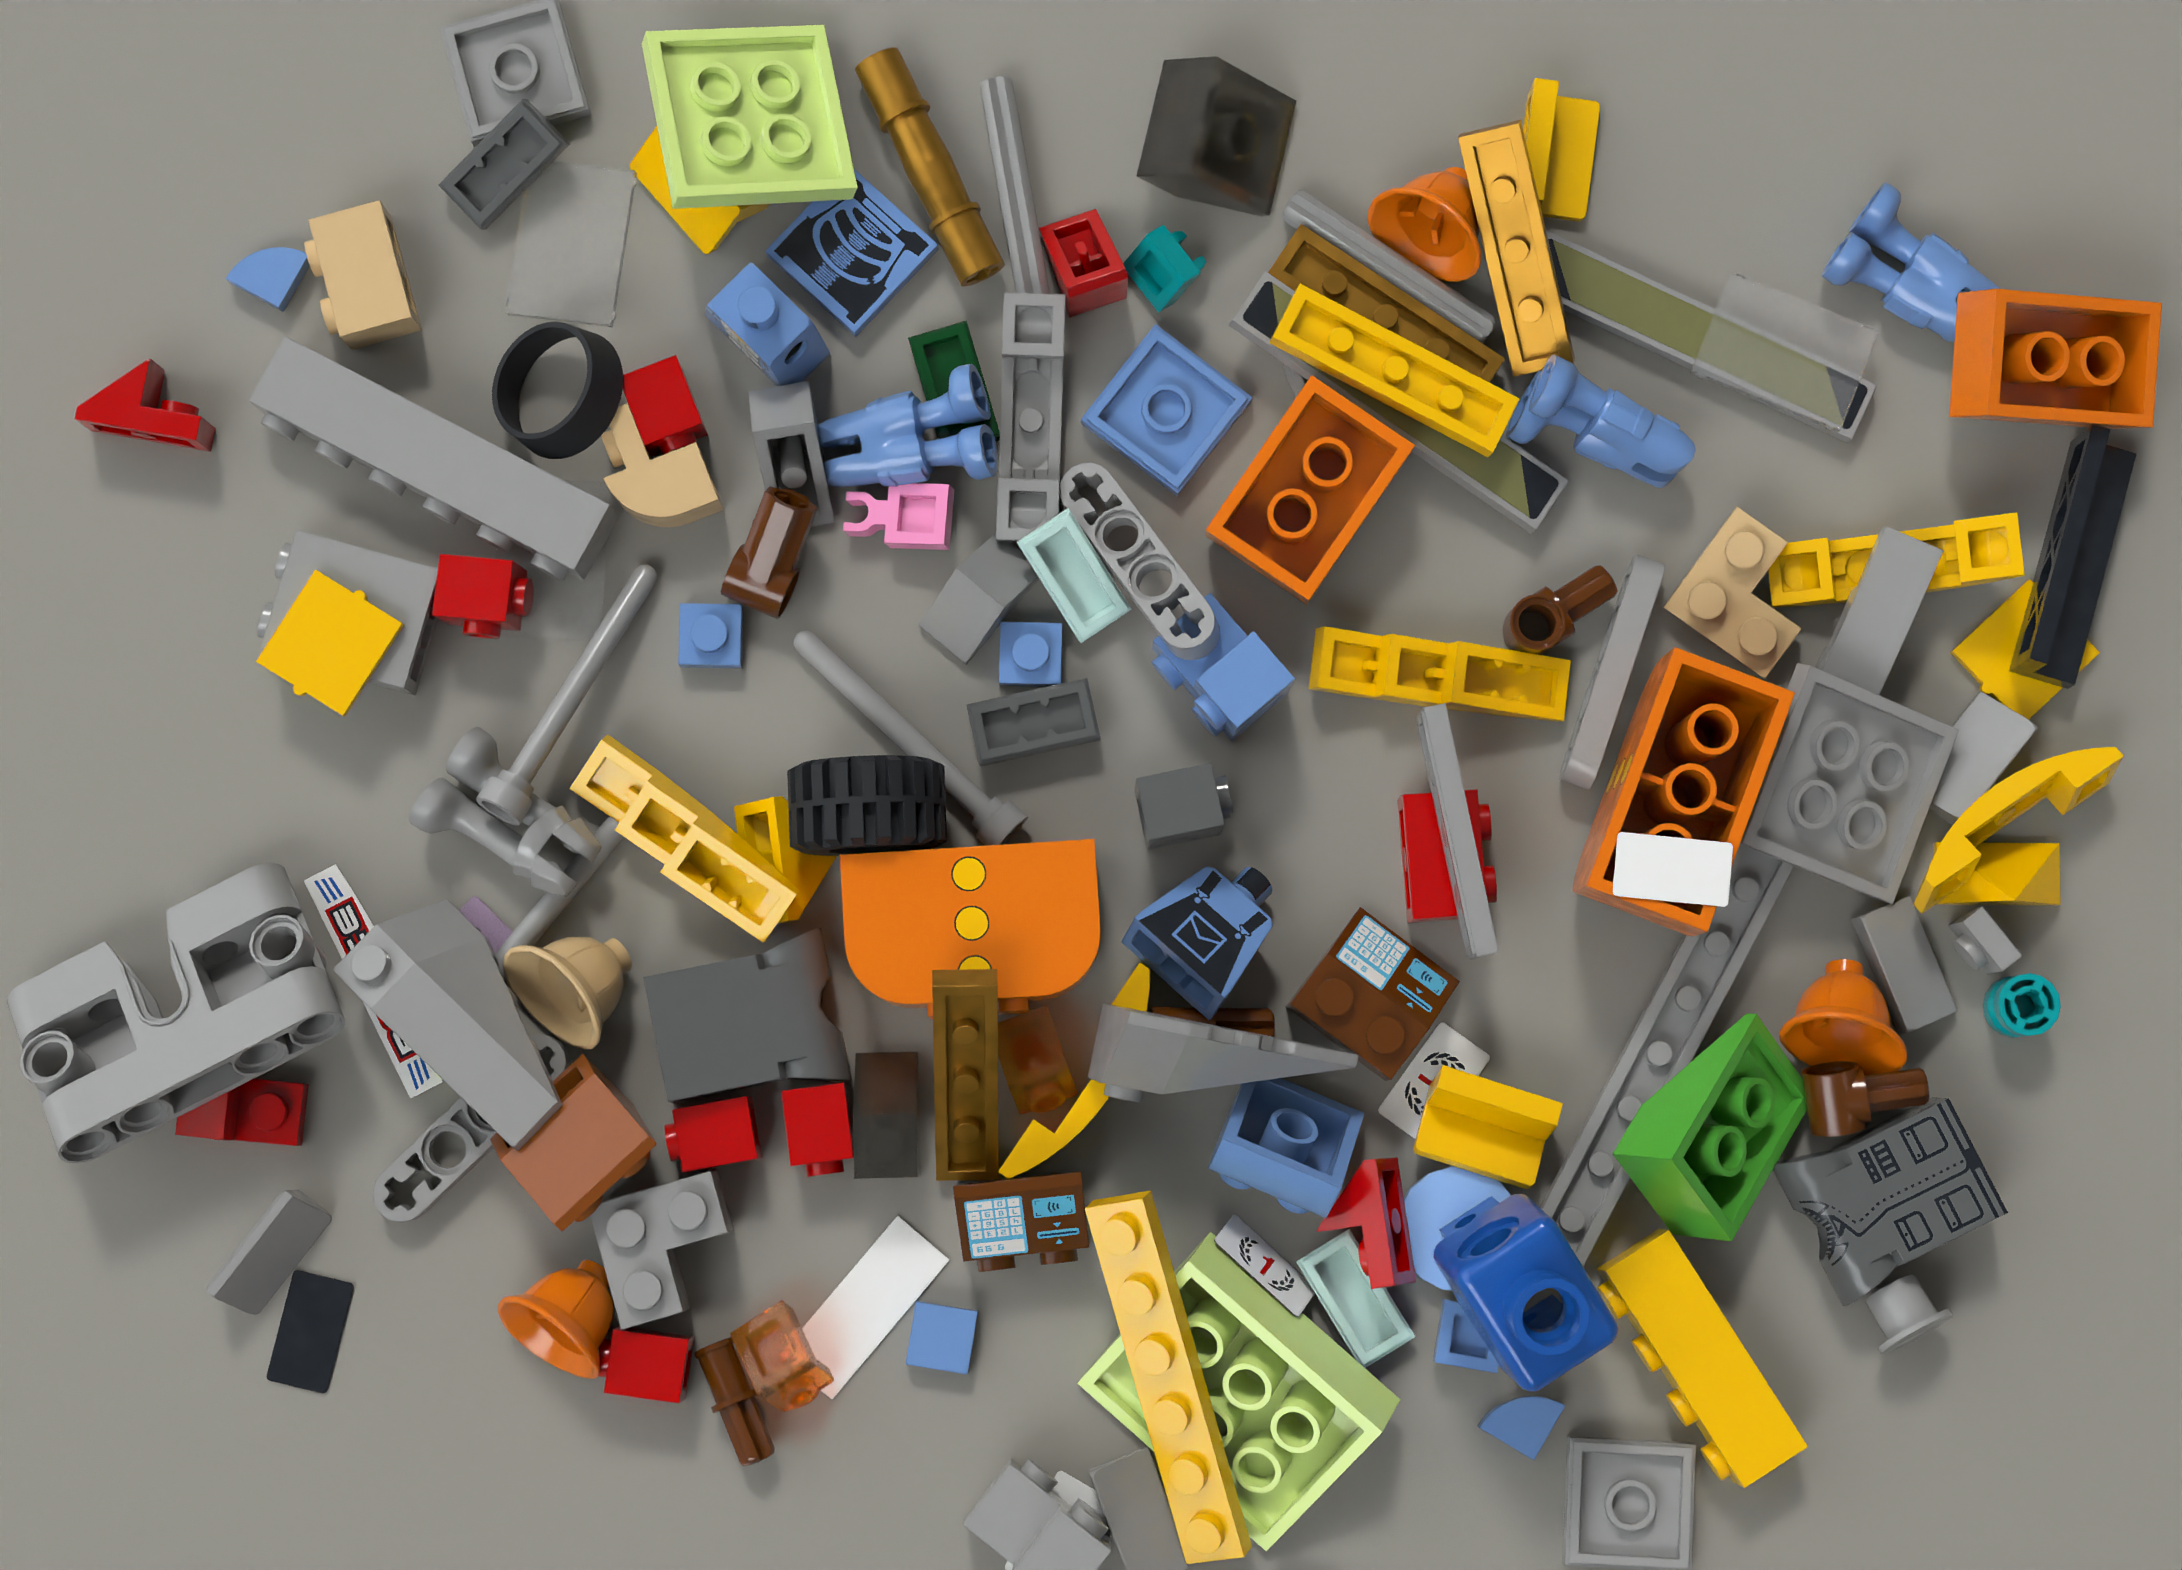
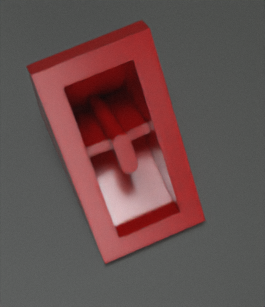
[1039,209,1128,318]

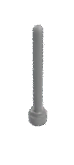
[476,565,657,825]
[793,630,1028,846]

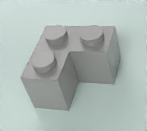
[590,1170,734,1330]
[963,1458,1111,1570]

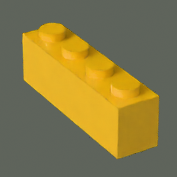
[1596,1228,1808,1488]

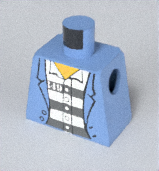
[705,262,830,386]

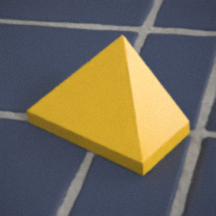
[734,796,837,924]
[1933,842,2061,906]

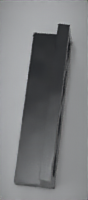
[2009,424,2137,689]

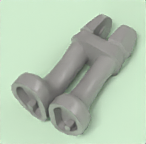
[409,727,602,897]

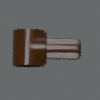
[1502,565,1618,655]
[1802,1061,1930,1137]

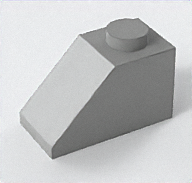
[748,381,835,527]

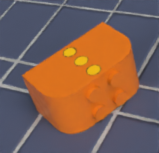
[1572,647,1795,937]
[840,839,1100,1019]

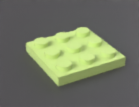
[642,25,858,209]

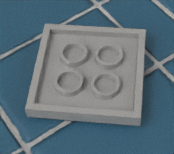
[1740,663,1959,904]

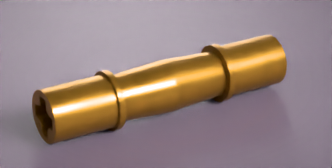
[855,47,1005,287]

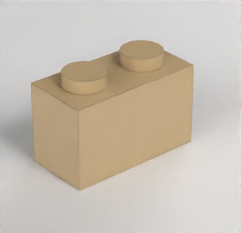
[304,200,422,350]

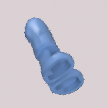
[1821,182,2000,343]
[1506,355,1696,488]
[817,364,997,487]

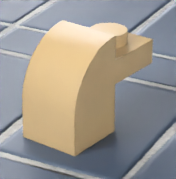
[601,403,724,527]

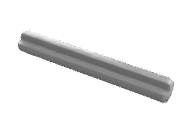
[980,76,1050,294]
[1282,190,1496,344]

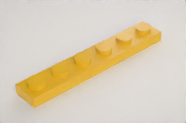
[1085,1190,1252,1564]

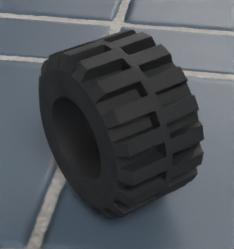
[787,755,947,856]

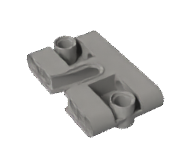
[6,863,346,1163]

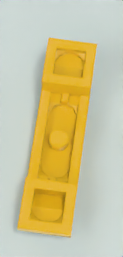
[1768,512,2025,608]
[1913,747,2124,914]
[998,963,1150,1179]

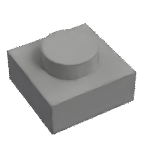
[1948,906,2022,974]

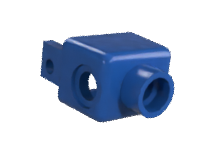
[1433,1194,1619,1392]

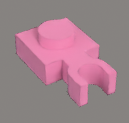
[843,483,955,550]

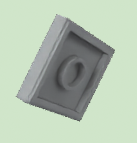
[439,0,591,147]
[1562,1436,1696,1570]

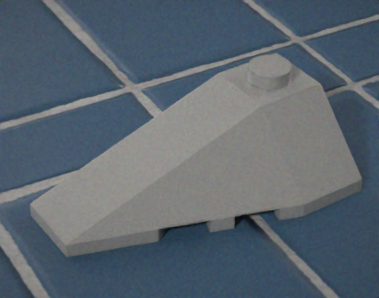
[332,899,563,1151]
[1088,1003,1359,1102]

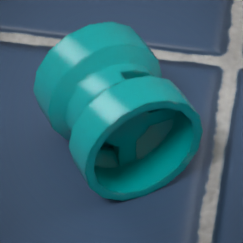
[1982,973,2061,1038]

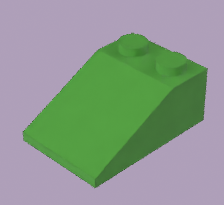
[1613,1013,1807,1241]

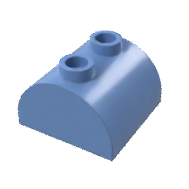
[1208,1078,1364,1218]

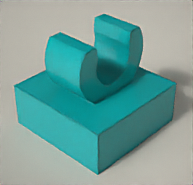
[1123,225,1207,313]

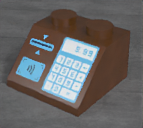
[1286,907,1460,1081]
[953,1171,1089,1272]

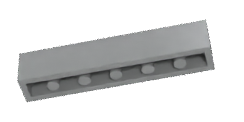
[249,336,619,581]

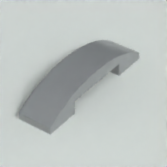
[996,293,1066,541]

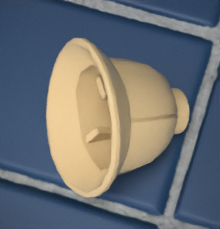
[503,937,632,1049]

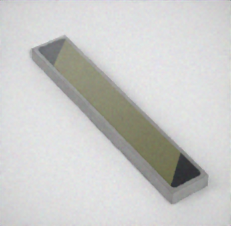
[1546,230,1877,443]
[1229,271,1568,534]

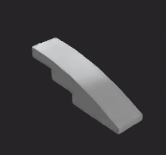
[1815,526,1944,695]

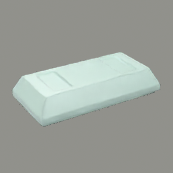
[1017,508,1132,643]
[1296,1229,1415,1368]

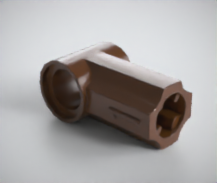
[721,486,818,619]

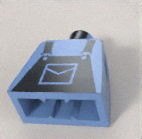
[1121,866,1273,1020]

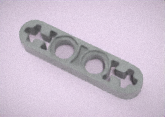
[1059,462,1220,660]
[1559,554,1665,790]
[372,1034,570,1222]

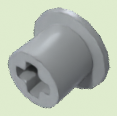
[1865,1274,1953,1355]

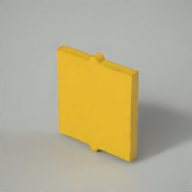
[256,569,404,717]
[1950,579,2100,720]

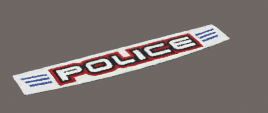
[304,864,443,1098]

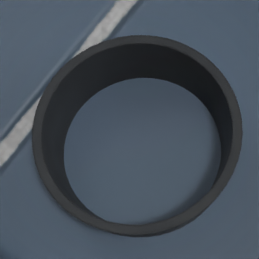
[492,322,623,459]

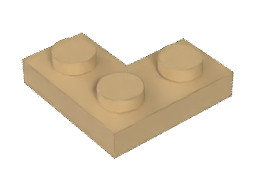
[1663,506,1802,679]

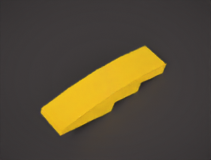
[1309,626,1571,722]
[569,734,799,943]

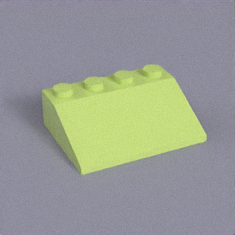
[1077,1232,1401,1551]

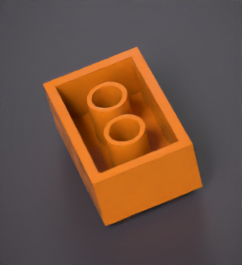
[1949,289,2162,429]
[1205,375,1415,605]

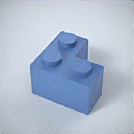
[1151,593,1295,741]

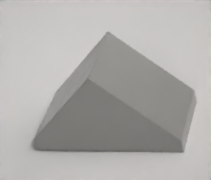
[919,533,1039,665]

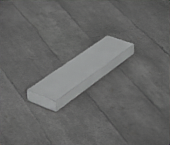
[1416,703,1499,960]

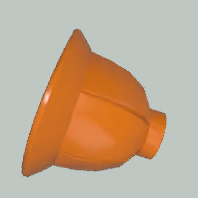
[1367,167,1482,282]
[1779,959,1907,1076]
[498,1260,614,1379]

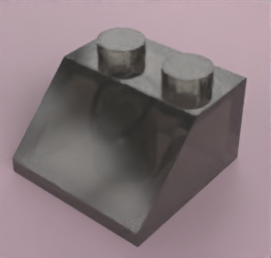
[1136,56,1296,216]

